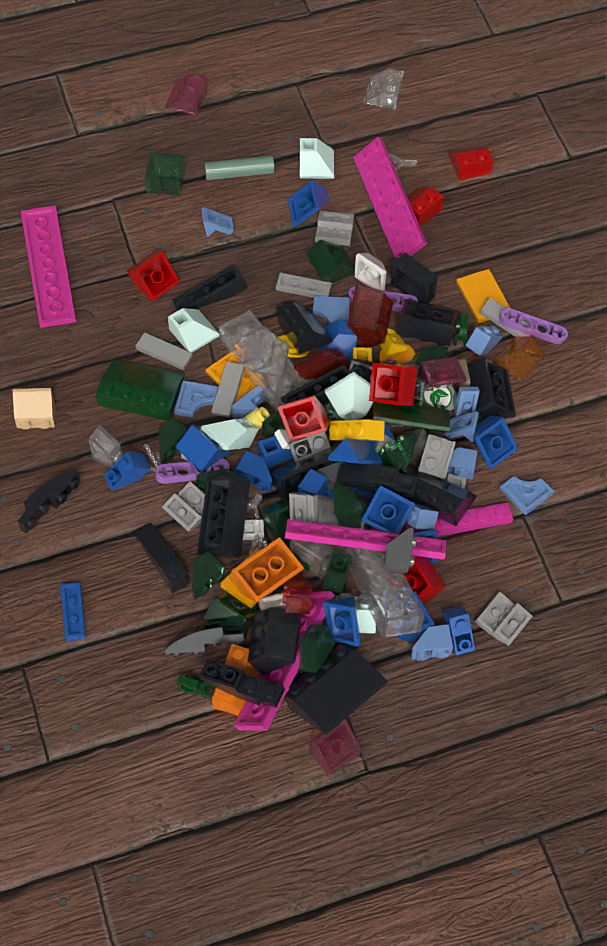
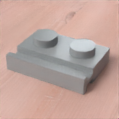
[418,434,456,480]
[289,492,318,523]

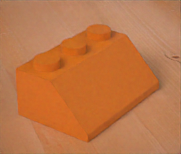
[230,537,304,603]
[212,644,261,716]

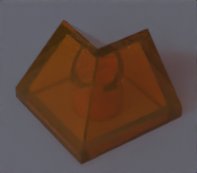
[493,336,545,382]

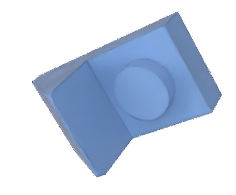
[201,207,234,237]
[231,385,264,419]
[453,387,480,418]
[444,411,479,442]

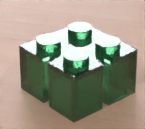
[145,152,186,196]

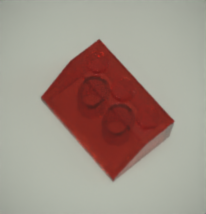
[347,285,393,348]

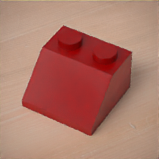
[448,146,493,180]
[407,187,444,227]
[126,251,180,301]
[369,363,417,406]
[278,395,330,441]
[387,556,446,604]

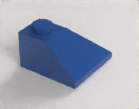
[288,180,329,227]
[318,319,358,363]
[473,415,518,470]

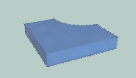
[313,296,350,324]
[174,380,219,418]
[500,476,554,515]

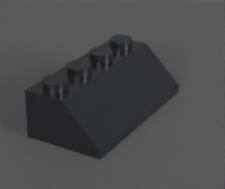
[270,441,349,499]
[399,465,477,526]
[197,475,250,558]

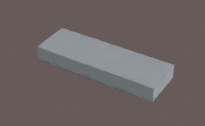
[276,272,332,298]
[480,298,530,343]
[135,332,193,370]
[211,362,245,418]

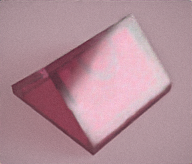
[420,357,467,390]
[310,719,363,776]

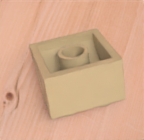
[13,388,56,429]

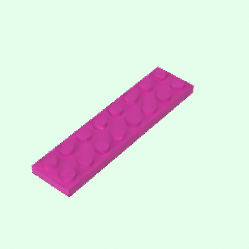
[353,137,427,258]
[21,205,76,328]
[234,591,335,731]

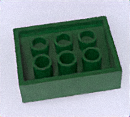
[96,359,185,421]
[370,402,450,433]

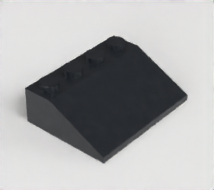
[284,643,388,735]

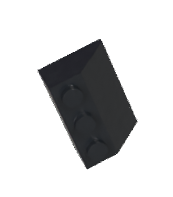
[396,299,458,346]
[276,301,333,354]
[468,357,516,419]
[247,607,302,675]

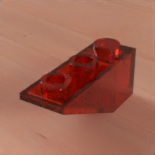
[293,348,349,380]
[282,572,312,614]

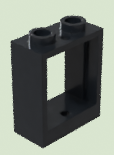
[391,252,438,304]

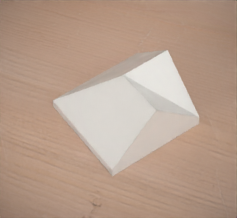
[354,253,386,291]

